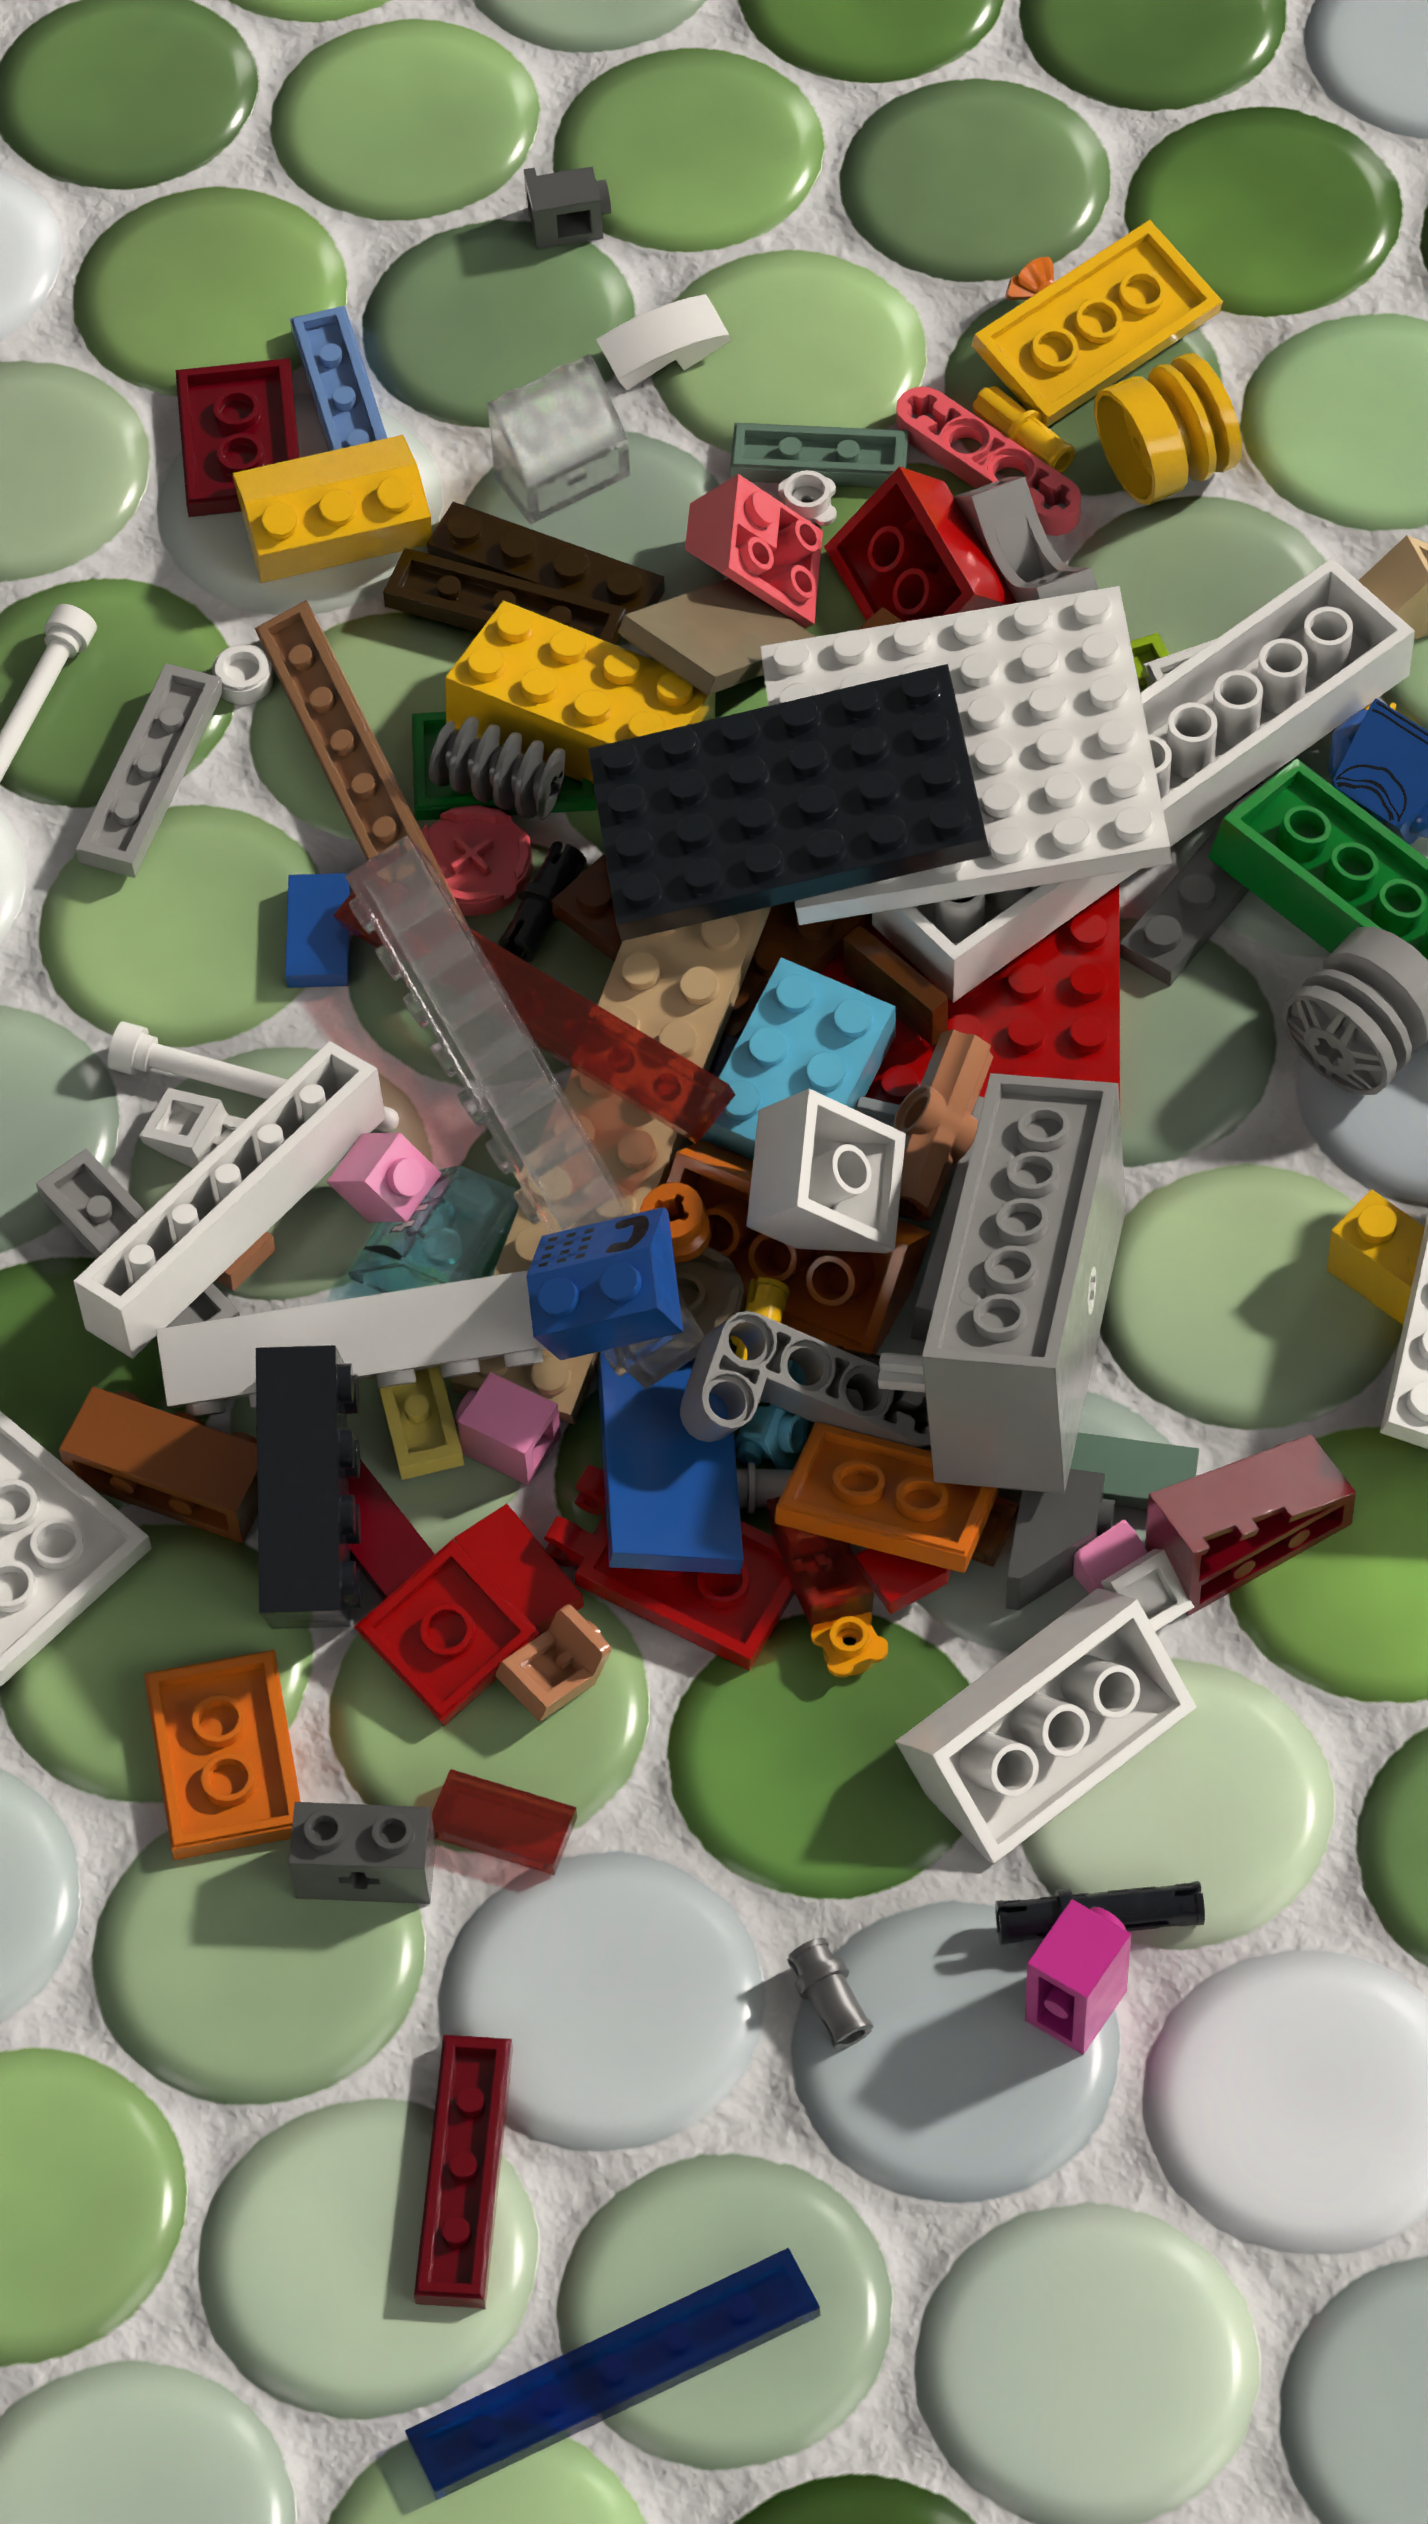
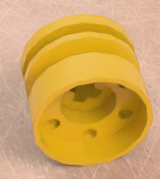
[1094,353,1242,505]

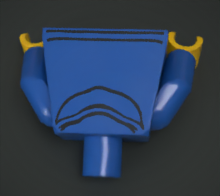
[1329,698,1428,845]

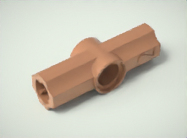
[893,1029,994,1222]

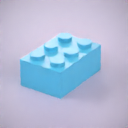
[699,957,896,1160]

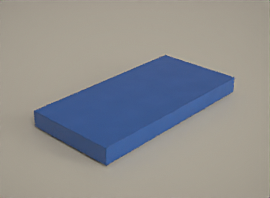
[597,1352,744,1575]

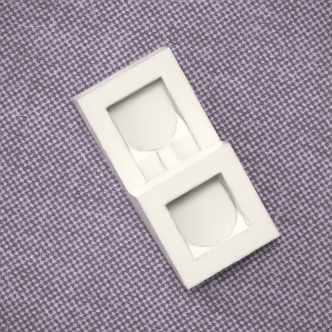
[596,294,732,391]
[139,1088,246,1168]

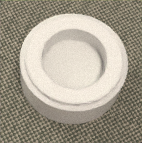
[212,644,274,705]

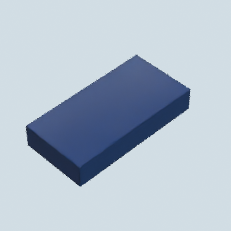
[285,873,351,988]

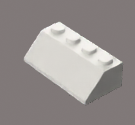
[895,1588,1197,1863]

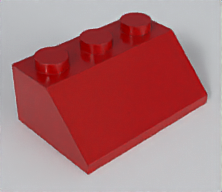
[824,466,1017,622]

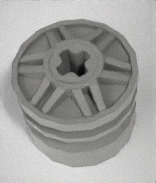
[1282,927,1428,1095]

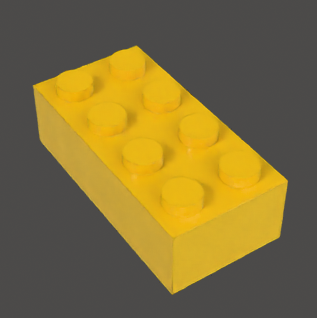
[445,600,716,784]

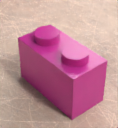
[1025,1899,1131,2055]

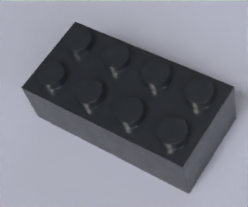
[256,1345,363,1629]

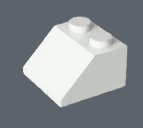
[746,1089,906,1253]

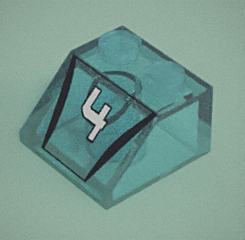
[348,1165,519,1293]

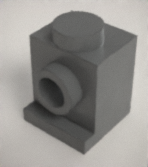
[524,166,611,250]

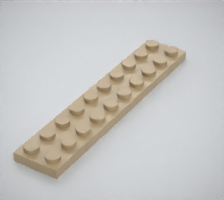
[451,906,772,1425]

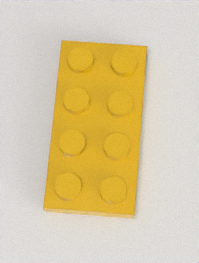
[971,220,1223,427]

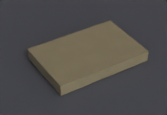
[618,579,816,695]

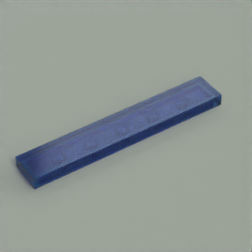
[405,2247,821,2500]

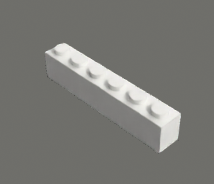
[74,1041,386,1359]
[156,1270,548,1417]

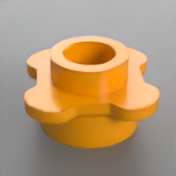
[811,1606,888,1678]

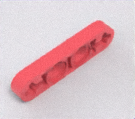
[896,386,1081,536]

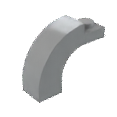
[954,476,1098,603]

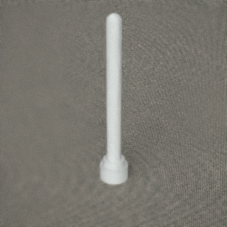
[0,604,97,782]
[108,1021,399,1132]

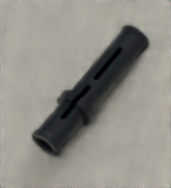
[995,1881,1205,1945]

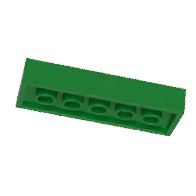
[1207,758,1428,960]

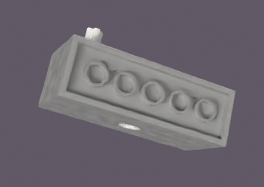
[878,1073,1126,1494]

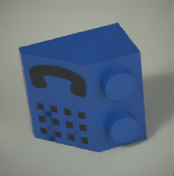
[526,1207,683,1361]

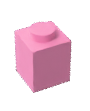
[327,1132,442,1222]
[455,1372,561,1486]

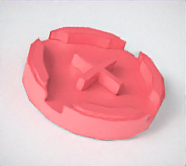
[421,805,534,916]

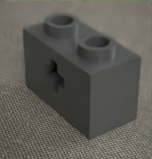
[288,1802,436,1904]

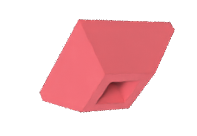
[685,474,823,629]

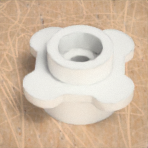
[778,470,837,526]

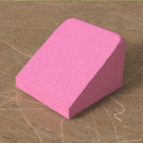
[1073,1520,1148,1594]

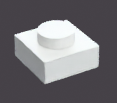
[1101,1549,1194,1631]

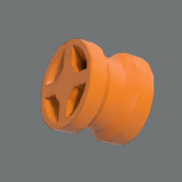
[640,1182,712,1263]

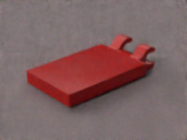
[544,1465,812,1671]

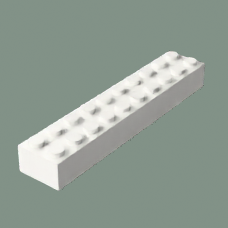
[872,558,1415,1003]

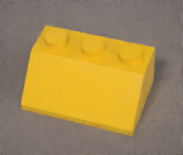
[232,435,432,583]

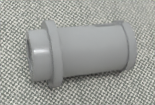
[737,1462,793,1514]

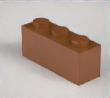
[59,1386,258,1544]

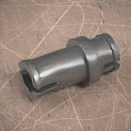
[787,1938,873,2049]

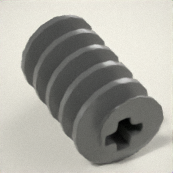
[429,716,566,820]

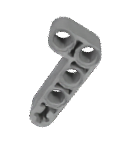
[680,1311,931,1450]

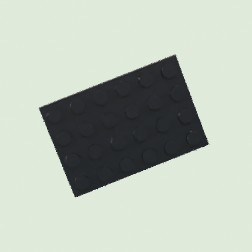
[588,664,990,941]

